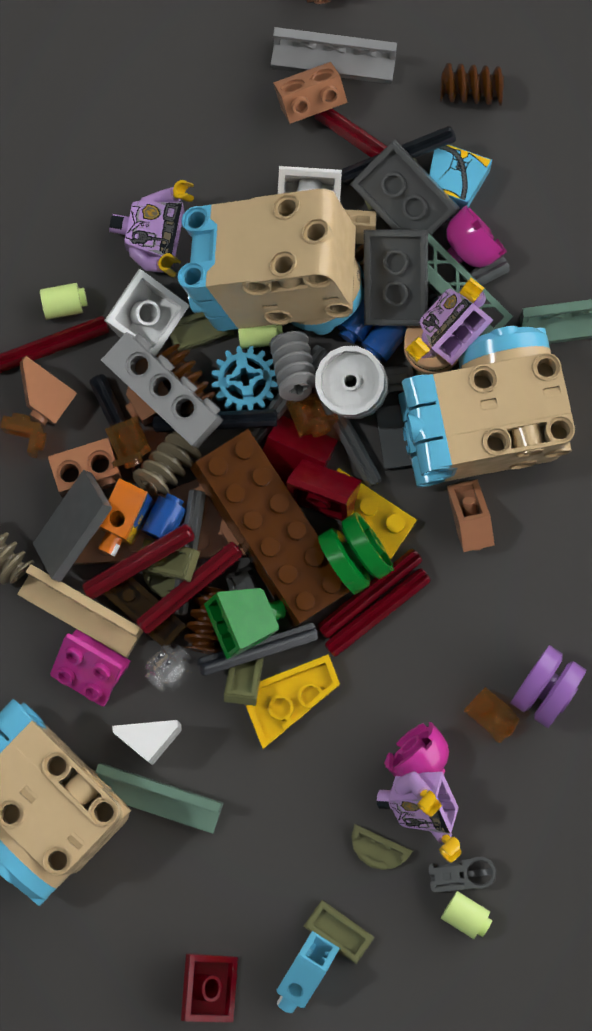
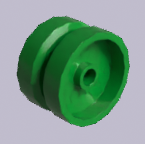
[318,512,394,595]

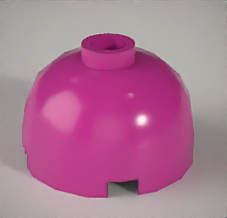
[446,205,507,268]
[384,722,449,777]

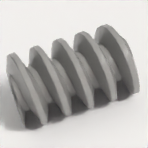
[269,331,316,401]

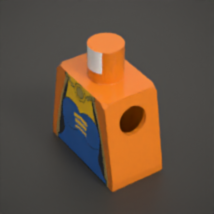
[97,478,155,557]

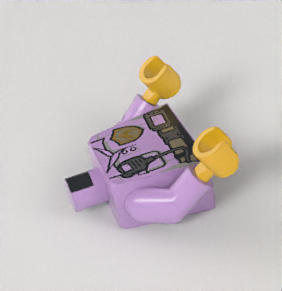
[109,180,194,277]
[405,278,493,365]
[377,772,461,863]

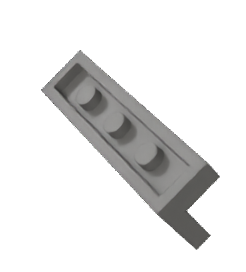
[271,27,397,84]

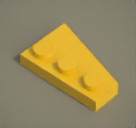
[337,468,417,560]
[246,654,340,749]

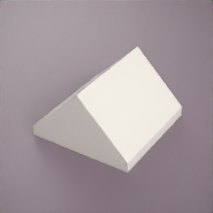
[278,166,342,202]
[104,269,190,356]
[112,720,182,765]

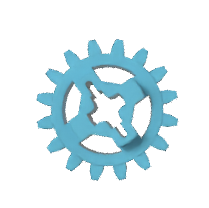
[211,346,279,411]

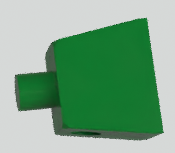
[204,588,286,660]

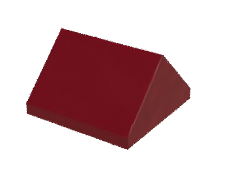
[263,416,338,486]
[286,459,362,521]
[181,953,238,1022]

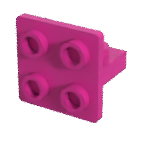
[50,629,131,706]

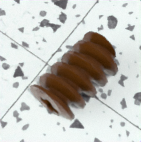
[440,63,504,106]
[156,344,215,413]
[182,586,225,654]

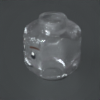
[145,645,192,693]

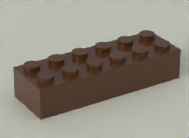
[190,429,350,628]

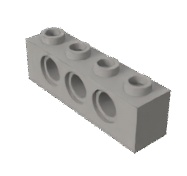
[101,332,223,448]

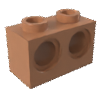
[273,62,348,124]
[48,438,122,497]

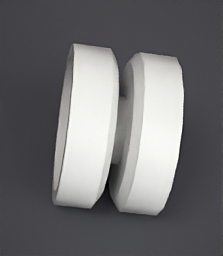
[315,346,388,419]

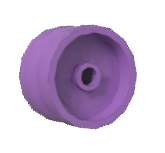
[510,645,587,729]

